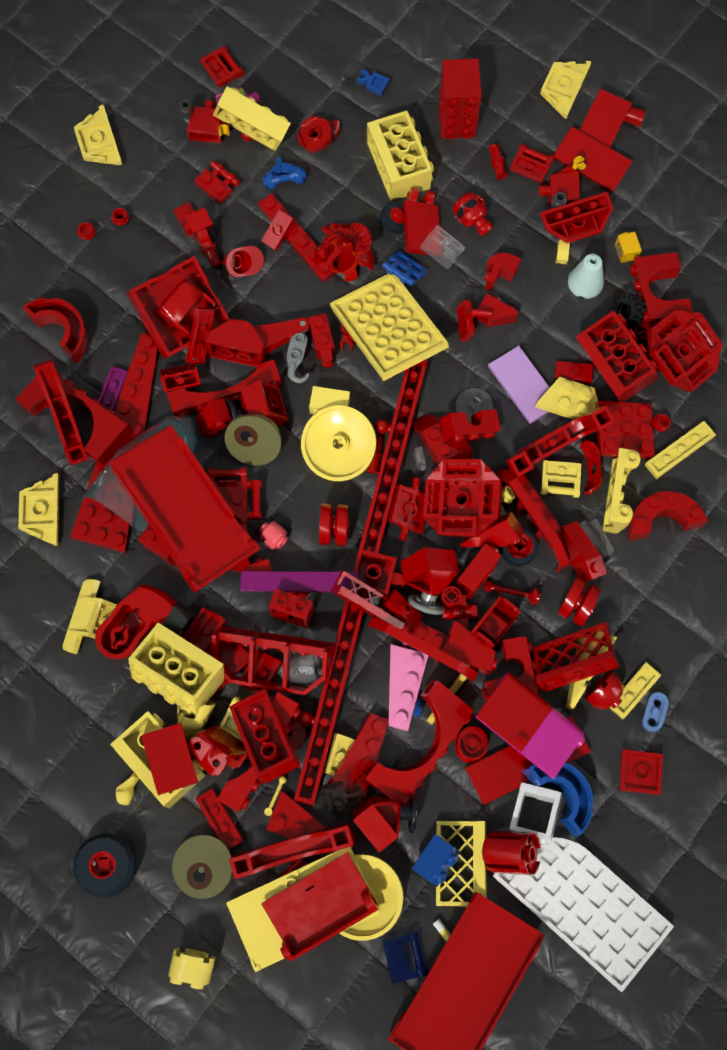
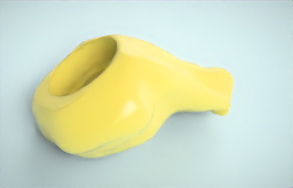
[116,773,140,805]

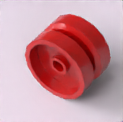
[319,503,350,546]
[557,576,602,627]

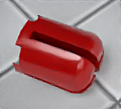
[482,831,541,875]

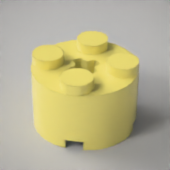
[168,948,215,989]

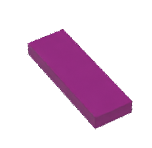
[92,366,128,417]

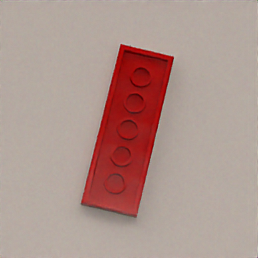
[465,716,591,805]

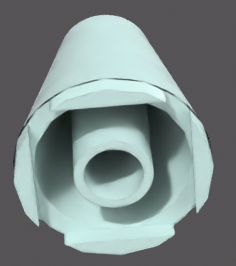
[568,254,604,299]

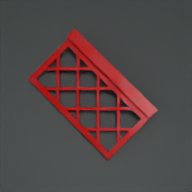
[533,622,619,692]

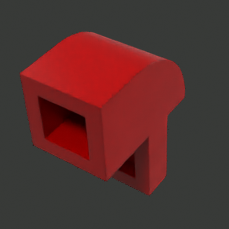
[484,253,521,291]

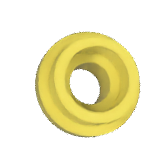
[501,486,515,504]

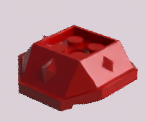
[647,310,723,393]
[423,459,502,537]

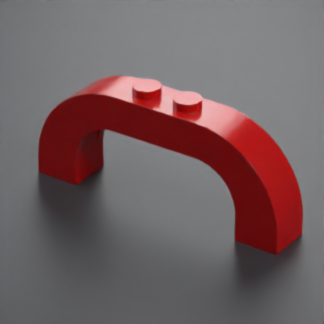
[505,405,615,477]

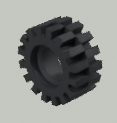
[611,294,647,328]

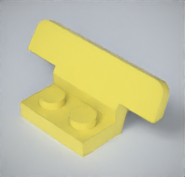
[63,579,117,654]

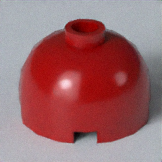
[584,671,624,710]

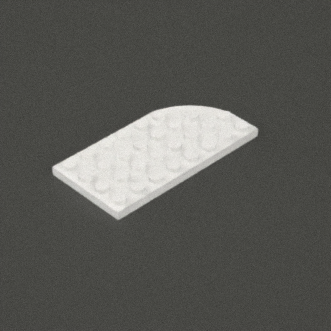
[493,837,674,992]

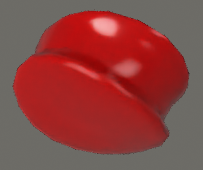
[455,726,488,764]

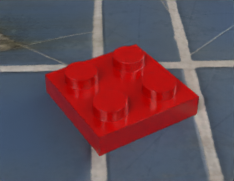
[619,749,663,795]

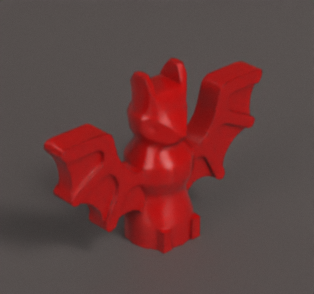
[439,587,478,636]

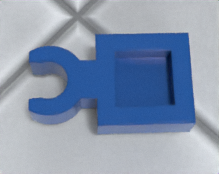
[357,70,389,96]

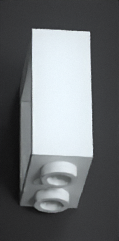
[509,782,563,846]

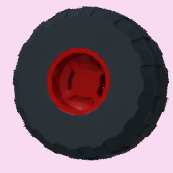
[73,834,137,898]

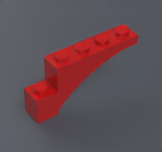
[33,359,89,466]

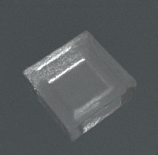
[414,446,426,471]

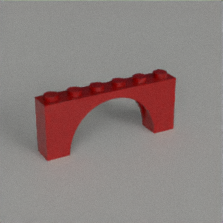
[15,372,132,466]
[360,680,474,805]

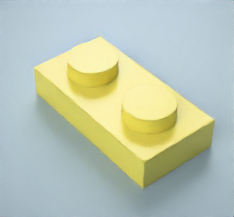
[323,734,355,776]

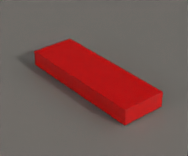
[185,307,215,364]
[196,788,244,850]

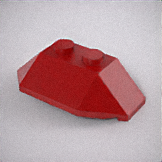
[539,192,613,244]
[412,414,473,467]

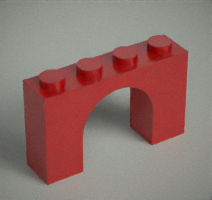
[629,252,693,329]

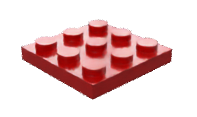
[595,401,655,459]

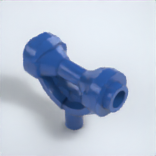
[262,157,306,190]

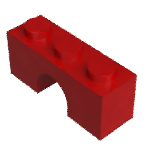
[440,409,501,443]
[501,636,540,695]

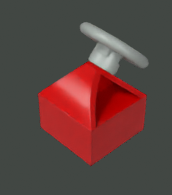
[400,547,459,615]

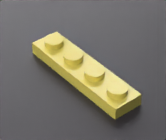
[645,421,716,479]

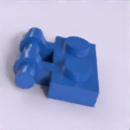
[382,251,428,286]

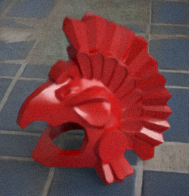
[313,222,375,282]

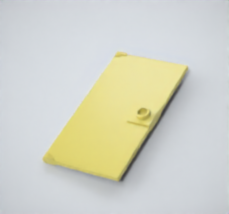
[226,847,381,972]

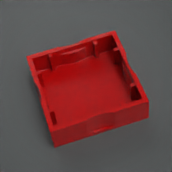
[126,256,230,359]

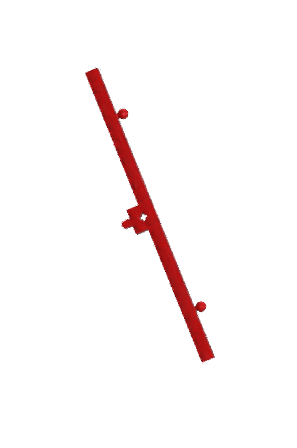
[294,360,427,806]

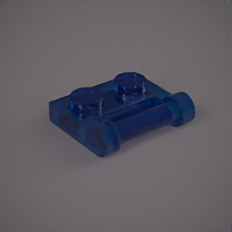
[382,932,428,984]

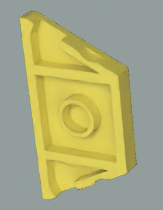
[540,61,592,119]
[74,105,122,165]
[535,377,598,419]
[18,473,60,546]

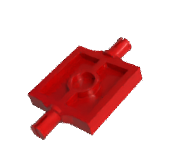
[388,477,426,541]

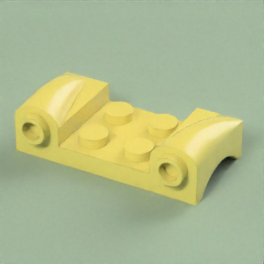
[602,448,640,534]

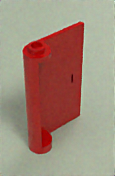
[261,852,379,961]

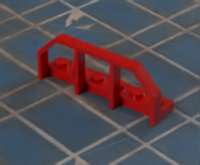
[496,468,573,574]
[368,603,478,683]
[211,626,336,695]

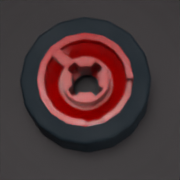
[500,529,538,567]

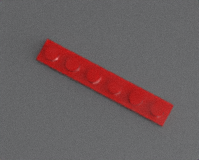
[258,194,336,282]

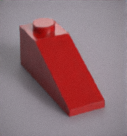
[460,512,524,547]
[560,521,607,581]

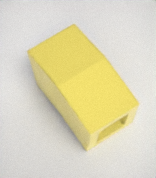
[555,240,570,264]

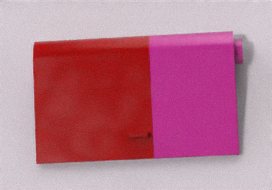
[475,672,586,779]

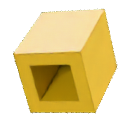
[615,232,642,263]

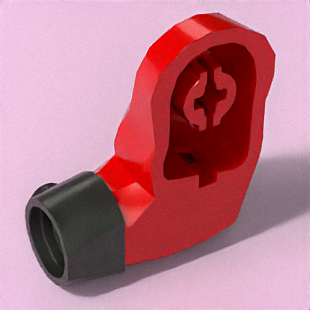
[95,584,196,659]

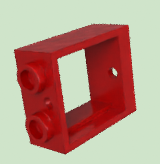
[456,544,501,600]
[268,589,314,629]

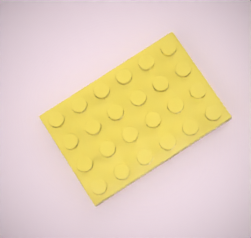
[330,274,449,381]

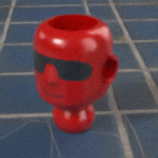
[452,192,493,236]

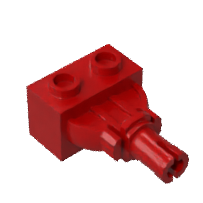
[183,207,222,268]

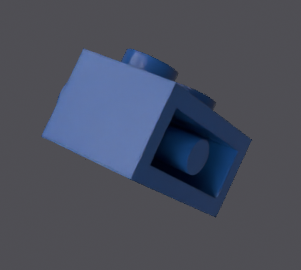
[412,834,460,887]

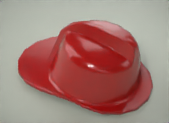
[222,246,264,277]

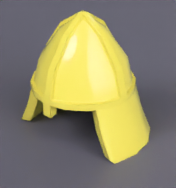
[176,700,216,740]

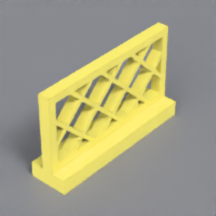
[436,821,487,906]

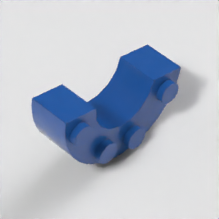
[521,762,594,836]

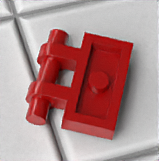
[194,161,241,205]

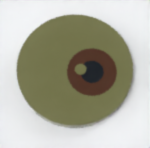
[225,414,282,466]
[172,835,233,899]

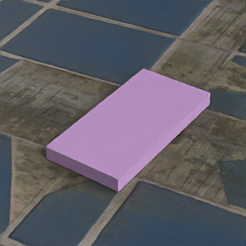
[488,346,550,424]

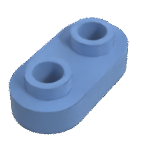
[642,692,669,732]

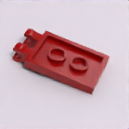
[403,188,442,257]

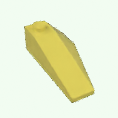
[565,631,617,710]

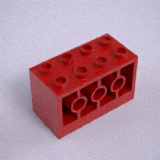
[438,59,481,140]
[576,310,659,402]

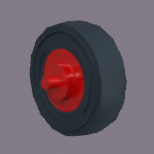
[380,201,405,234]

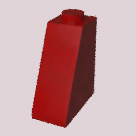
[445,621,498,675]

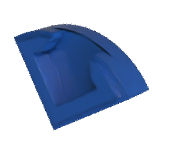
[413,698,424,718]

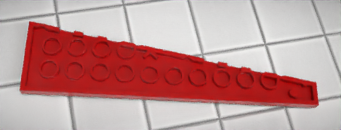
[70,333,159,553]

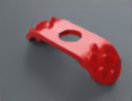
[580,440,602,495]

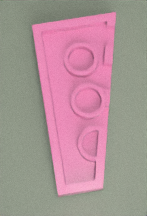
[389,644,428,732]

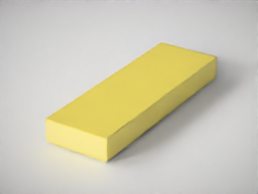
[610,662,661,720]

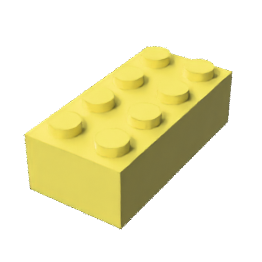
[213,86,291,151]

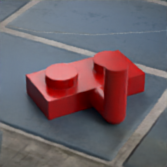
[456,300,492,342]

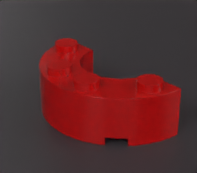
[23,298,88,364]
[627,491,708,541]

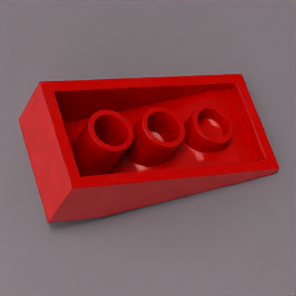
[229,689,301,784]

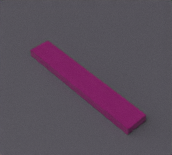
[240,571,359,593]

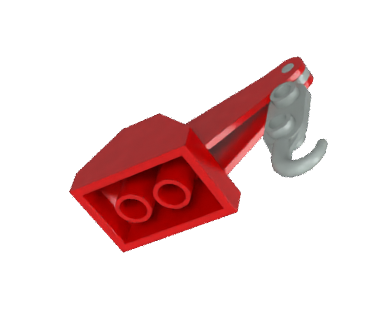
[206,318,310,383]

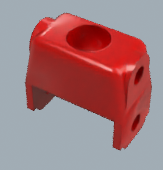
[157,279,216,339]
[471,596,521,649]
[189,726,248,777]

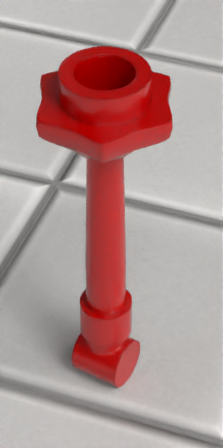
[484,581,541,606]

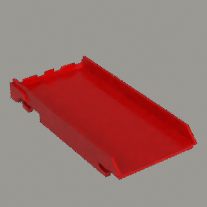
[109,424,261,593]
[388,891,545,1050]

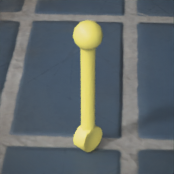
[264,776,287,816]

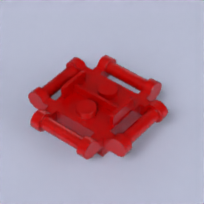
[208,467,262,531]

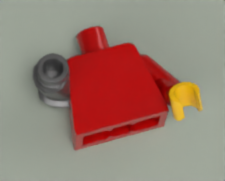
[180,100,230,143]
[538,156,586,209]

